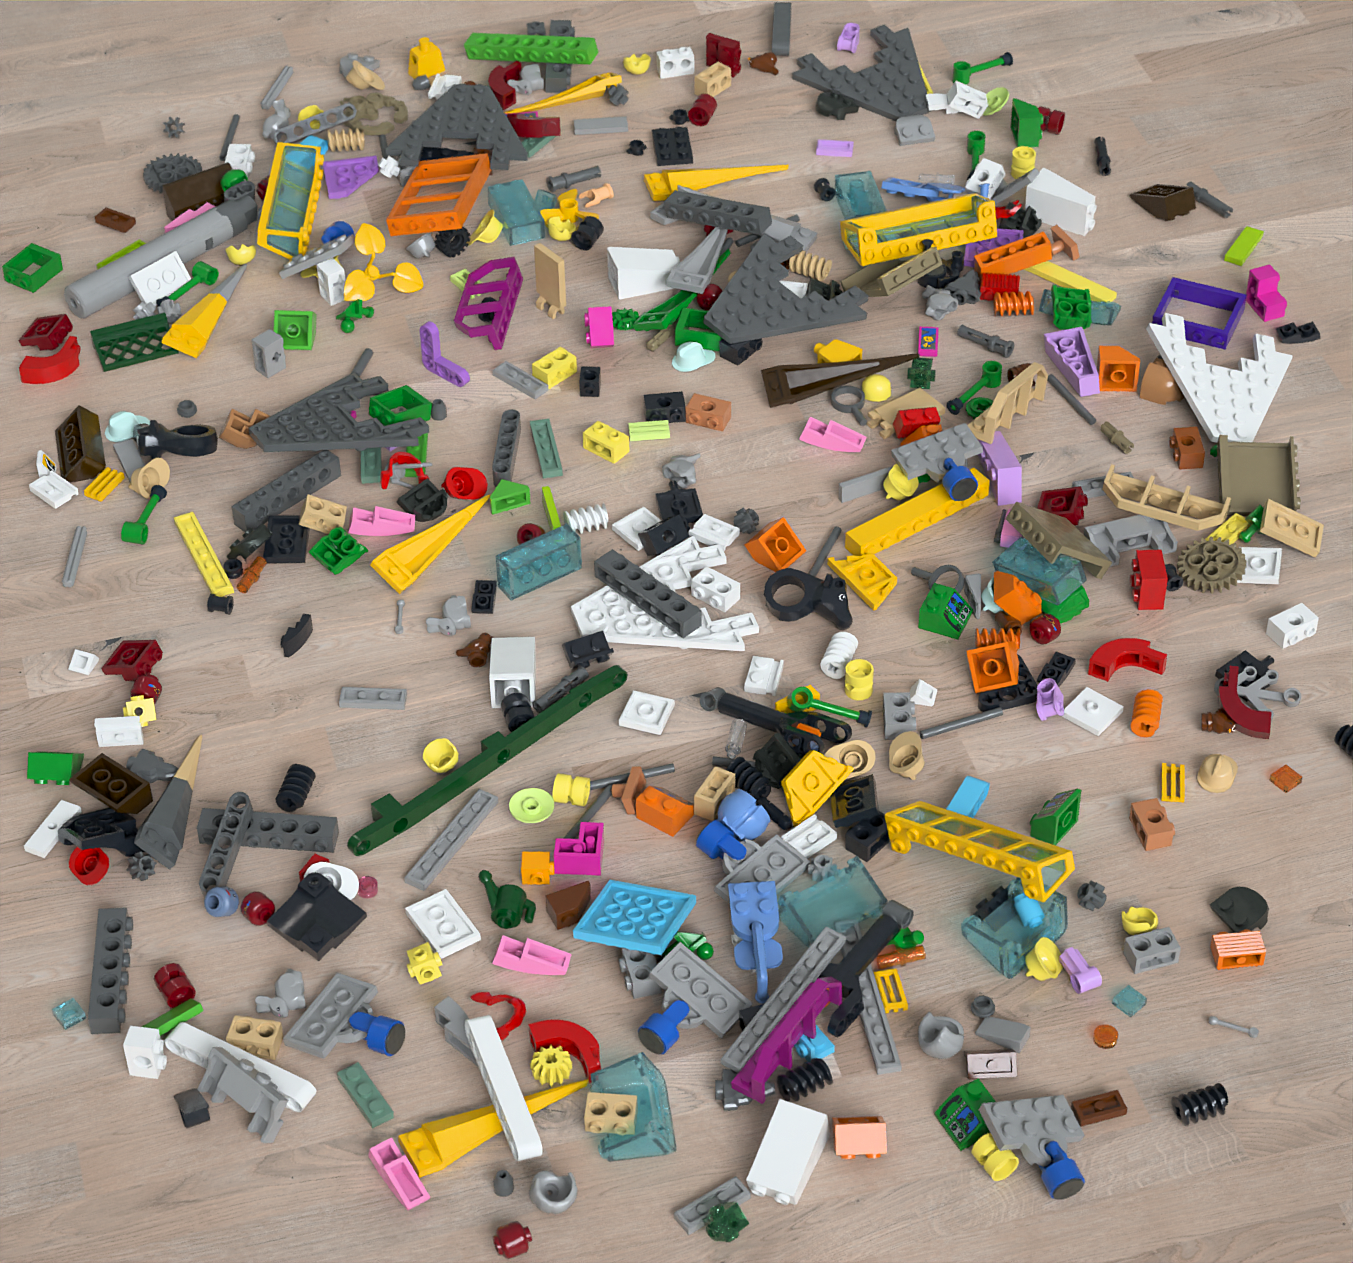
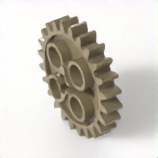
[1177,537,1246,594]

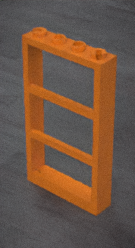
[386,153,492,236]

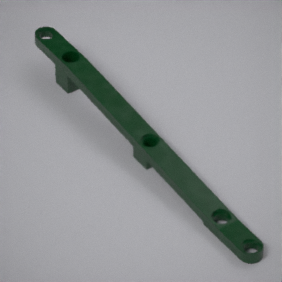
[347,665,628,856]

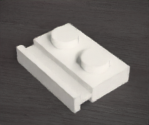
[428,73,462,100]
[29,471,79,509]
[689,514,740,551]
[744,656,784,696]
[94,716,144,747]
[781,814,837,859]

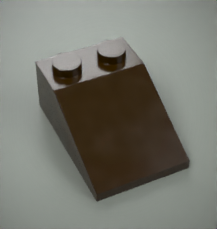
[1130,184,1196,221]

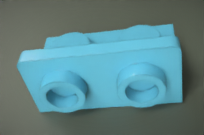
[794,1025,835,1062]

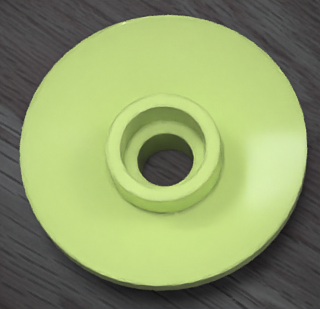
[982,87,1009,115]
[509,788,554,823]

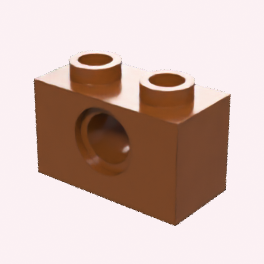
[1169,427,1205,470]

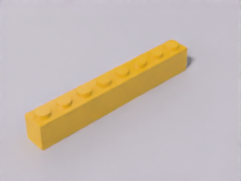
[845,467,990,556]

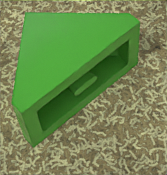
[490,479,530,515]

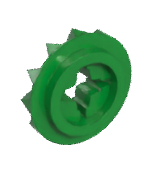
[612,308,640,330]
[966,397,994,420]

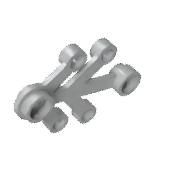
[1214,666,1301,721]

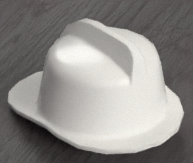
[304,862,359,900]

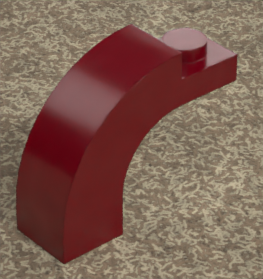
[488,61,522,110]
[507,113,561,138]
[1218,666,1272,739]

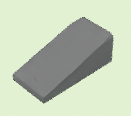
[964,573,981,619]
[975,1017,1031,1053]

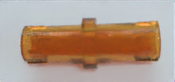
[236,556,267,593]
[876,945,926,970]

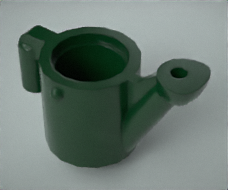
[478,870,536,929]

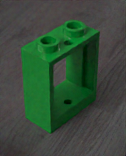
[2,243,63,293]
[675,308,723,351]
[368,385,432,426]

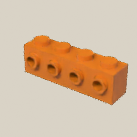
[974,231,1052,281]

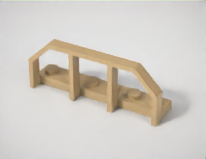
[967,362,1048,444]
[1102,464,1231,531]

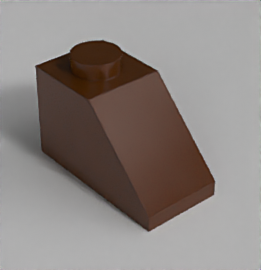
[545,881,591,930]

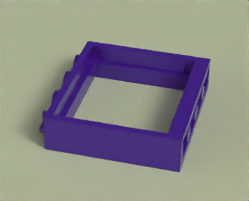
[1152,277,1247,350]

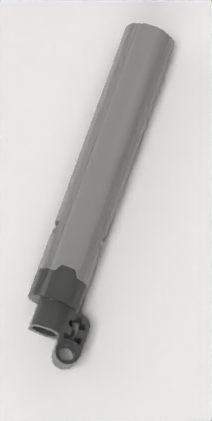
[64,181,258,319]

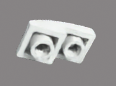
[926,94,961,114]

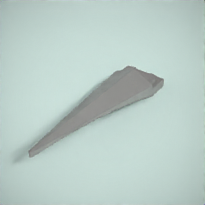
[677,185,817,252]
[666,227,728,294]

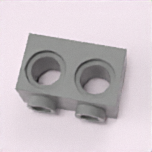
[883,692,916,740]
[1123,927,1181,974]
[619,948,662,999]

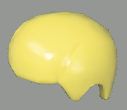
[623,54,651,74]
[298,105,324,130]
[548,216,576,241]
[225,244,256,265]
[861,374,891,402]
[423,738,459,774]
[1121,907,1158,936]

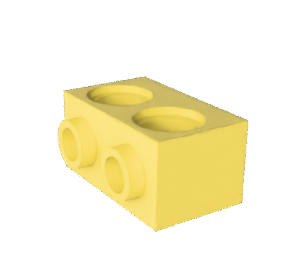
[532,346,577,389]

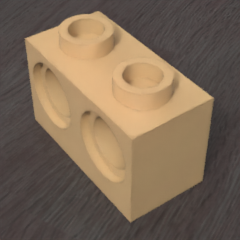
[694,62,731,97]
[299,494,347,534]
[694,766,735,821]
[226,1015,284,1060]
[584,1092,638,1135]

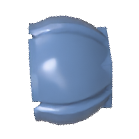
[718,789,770,842]

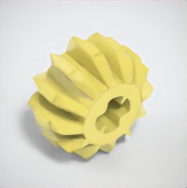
[530,1045,572,1087]

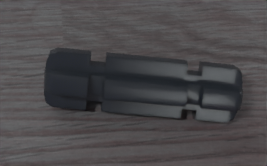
[756,797,792,830]

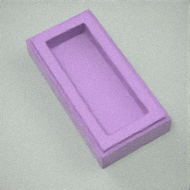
[816,139,854,157]

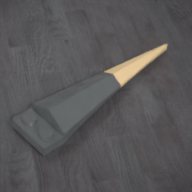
[134,735,202,870]

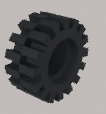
[434,226,470,258]

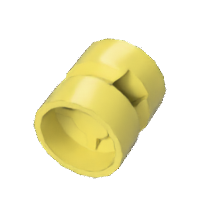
[1011,146,1036,179]
[845,659,874,700]
[553,773,590,807]
[972,1133,1019,1181]

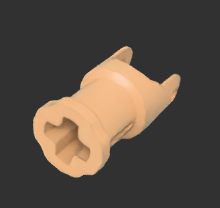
[579,183,614,208]

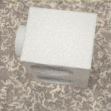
[656,47,694,79]
[947,81,988,119]
[225,144,255,180]
[316,258,345,306]
[691,566,740,612]

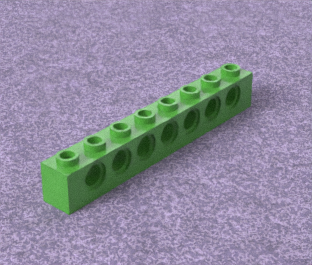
[464,33,598,65]

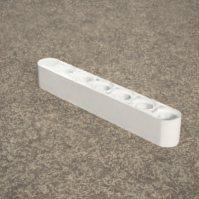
[464,1015,542,1161]
[164,1022,316,1112]

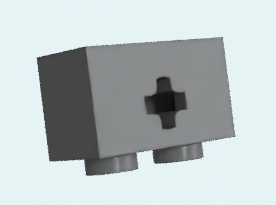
[252,329,286,378]

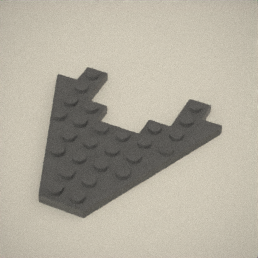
[792,24,931,122]
[386,84,528,170]
[704,234,869,344]
[249,373,429,452]

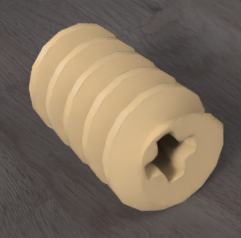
[327,128,365,152]
[789,250,832,282]

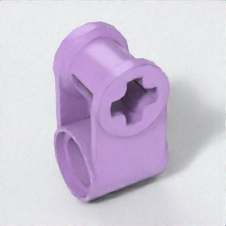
[837,23,860,53]
[1036,678,1064,721]

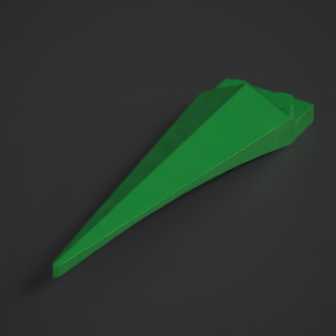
[633,249,731,331]

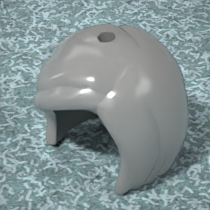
[918,1012,964,1059]
[529,1171,578,1214]

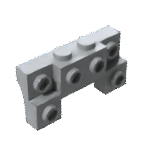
[1084,515,1178,567]
[197,1047,289,1143]

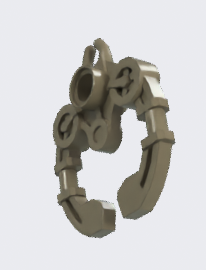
[340,92,408,135]

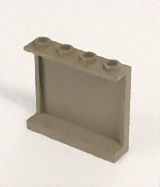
[840,247,943,297]
[1217,435,1301,516]
[1005,502,1112,579]

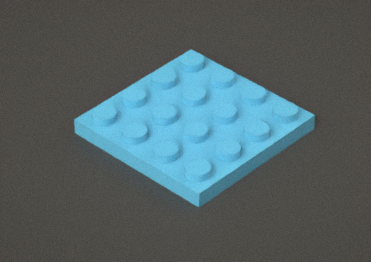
[573,880,696,955]

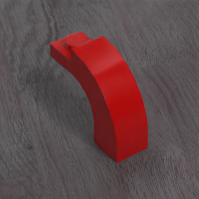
[19,336,80,384]
[1088,638,1167,682]
[528,1019,601,1083]

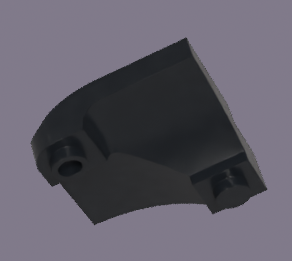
[58,808,145,858]
[267,873,367,961]

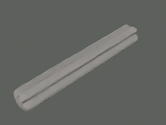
[261,66,293,110]
[62,526,87,588]

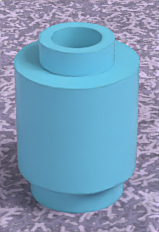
[1014,893,1045,928]

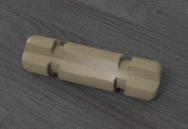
[646,324,675,351]

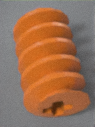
[993,291,1034,317]
[975,628,1020,651]
[1131,689,1163,737]

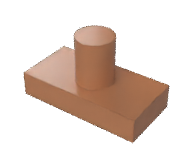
[1051,224,1080,261]
[612,766,646,815]

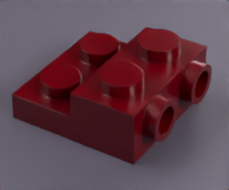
[706,33,742,78]
[18,314,73,351]
[1037,486,1088,526]
[101,639,163,681]

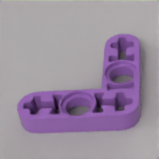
[420,321,470,387]

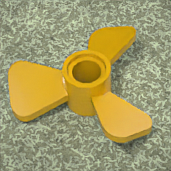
[540,189,599,228]

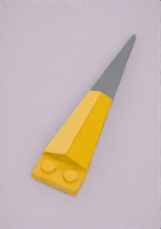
[162,264,247,358]

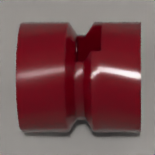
[688,93,717,127]
[1038,106,1065,135]
[154,963,196,1008]

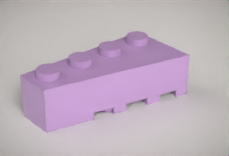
[1044,327,1100,397]
[977,431,1022,506]

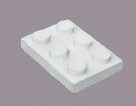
[128,251,191,306]
[405,889,481,959]

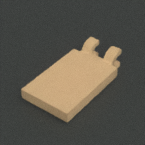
[534,243,566,319]
[867,388,946,439]

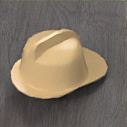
[346,60,385,90]
[128,458,170,499]
[889,731,925,780]
[824,740,876,779]
[1197,754,1238,793]

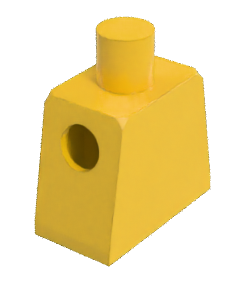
[408,37,445,79]
[814,339,862,364]

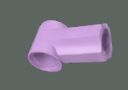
[1059,947,1102,994]

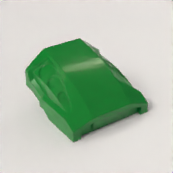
[1051,285,1092,330]
[308,526,368,575]
[1037,575,1089,624]

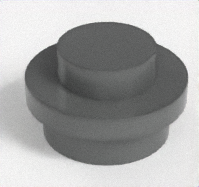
[177,400,197,418]
[971,995,995,1018]

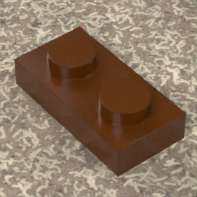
[95,207,136,233]
[1071,1090,1128,1127]

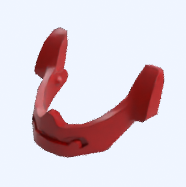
[995,200,1022,220]
[380,452,430,489]
[471,992,526,1040]

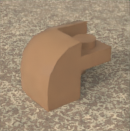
[1140,357,1185,405]
[219,409,270,449]

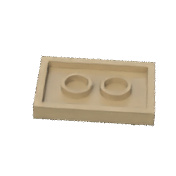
[1260,499,1324,558]

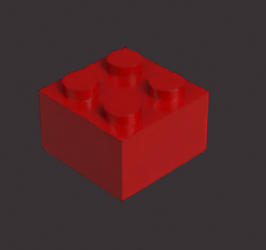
[1130,550,1168,610]

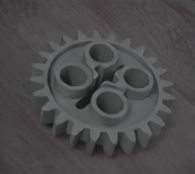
[143,153,202,194]

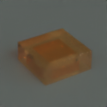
[1269,765,1302,793]

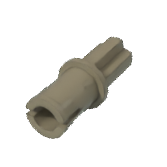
[1100,422,1134,454]

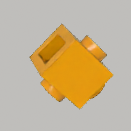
[521,851,555,885]

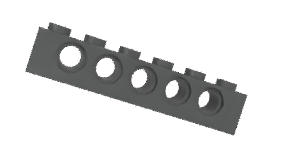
[545,20,575,93]
[664,190,772,235]
[232,450,341,532]
[594,549,702,638]
[197,808,339,853]
[88,907,133,1034]

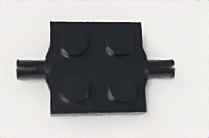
[655,481,703,532]
[1215,650,1275,702]

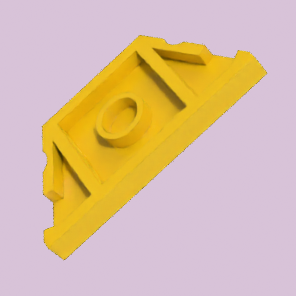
[827,554,897,611]
[781,750,854,827]

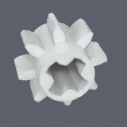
[378,156,401,178]

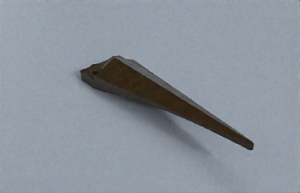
[761,353,920,408]

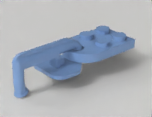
[882,177,990,205]
[728,881,783,1004]

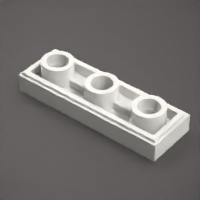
[24,800,82,858]

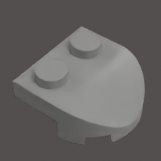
[339,53,380,77]
[894,115,935,146]

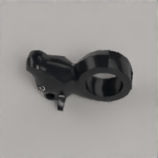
[133,420,218,459]
[764,568,853,630]

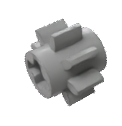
[157,299,182,323]
[133,301,156,320]
[808,855,837,884]

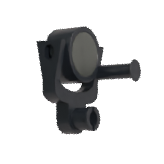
[917,239,964,289]

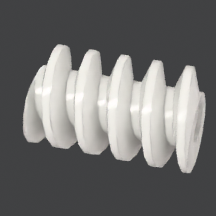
[563,503,608,536]
[820,632,858,679]

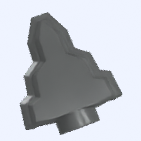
[944,269,981,305]
[126,749,179,783]
[715,1069,775,1111]

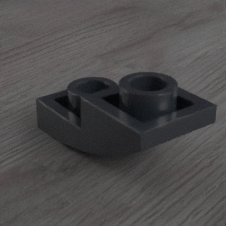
[1275,322,1321,344]
[471,580,497,614]
[280,614,313,658]
[1037,651,1076,687]

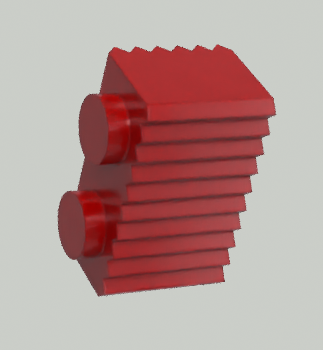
[980,272,1020,301]
[893,407,941,439]

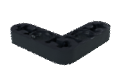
[978,654,1038,712]

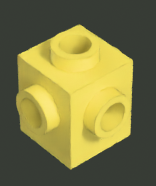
[123,695,157,727]
[407,942,443,985]

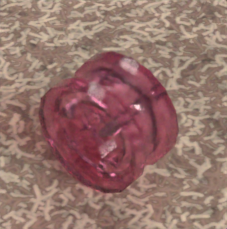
[358,876,378,899]

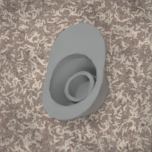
[406,232,435,259]

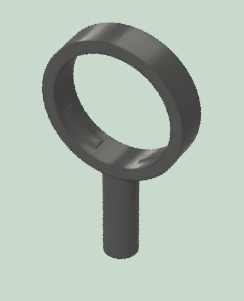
[831,386,867,426]
[911,565,965,594]

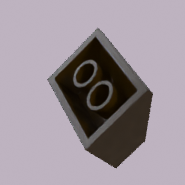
[69,753,153,814]

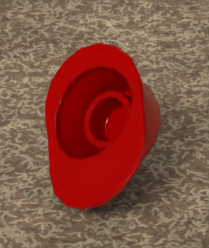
[441,467,488,500]
[69,847,109,885]

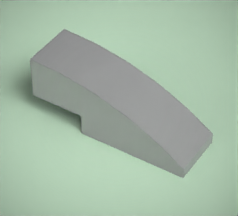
[435,996,478,1066]

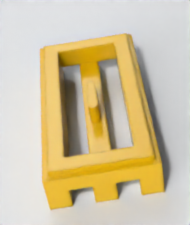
[84,467,125,502]
[1161,763,1185,803]
[873,968,908,1014]

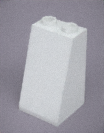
[1025,168,1097,236]
[607,247,680,300]
[489,637,536,708]
[747,1099,831,1205]

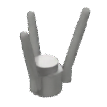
[385,463,432,489]

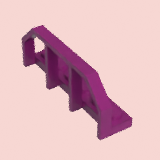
[454,256,523,350]
[731,977,842,1104]

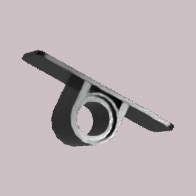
[173,1088,210,1129]

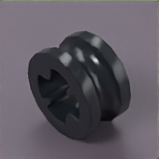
[223,559,243,579]

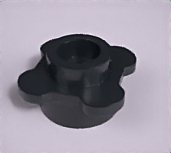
[670,109,690,125]
[627,140,647,156]

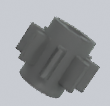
[608,84,629,106]
[163,117,186,138]
[734,507,759,534]
[126,851,157,881]
[1077,880,1107,911]

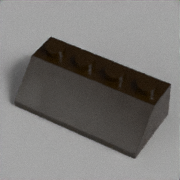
[162,162,233,221]
[55,405,106,483]

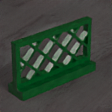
[90,313,179,372]

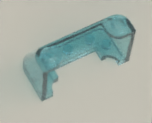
[777,856,888,948]
[961,877,1068,979]
[590,1052,677,1162]

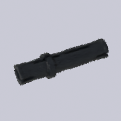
[1094,137,1111,176]

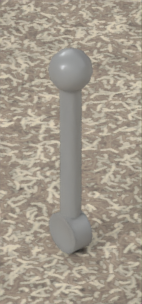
[395,599,405,634]
[1208,1016,1259,1038]

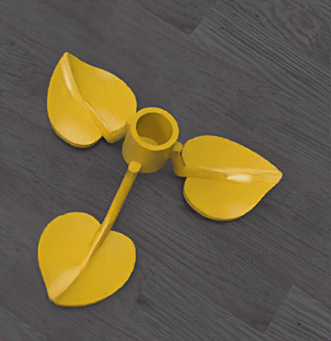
[344,223,423,301]

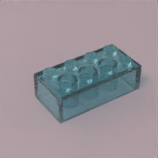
[835,171,887,220]
[488,179,545,246]
[496,524,582,601]
[992,537,1087,605]

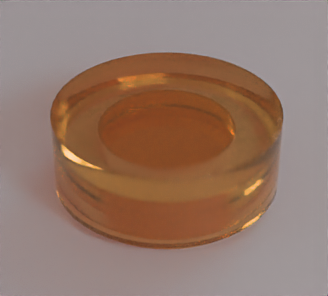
[1093,1024,1118,1049]

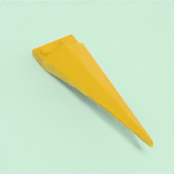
[504,72,622,114]
[644,165,789,201]
[370,495,490,594]
[398,1079,589,1178]

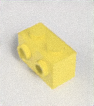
[583,421,629,464]

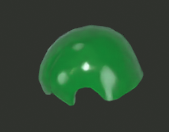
[220,169,248,192]

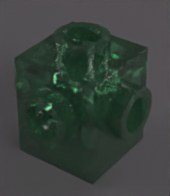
[907,357,936,389]
[702,1202,749,1243]

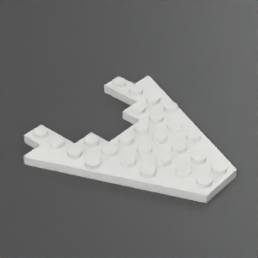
[1146,313,1293,443]
[571,536,759,651]

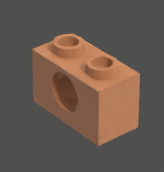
[686,393,731,432]
[1129,798,1175,851]

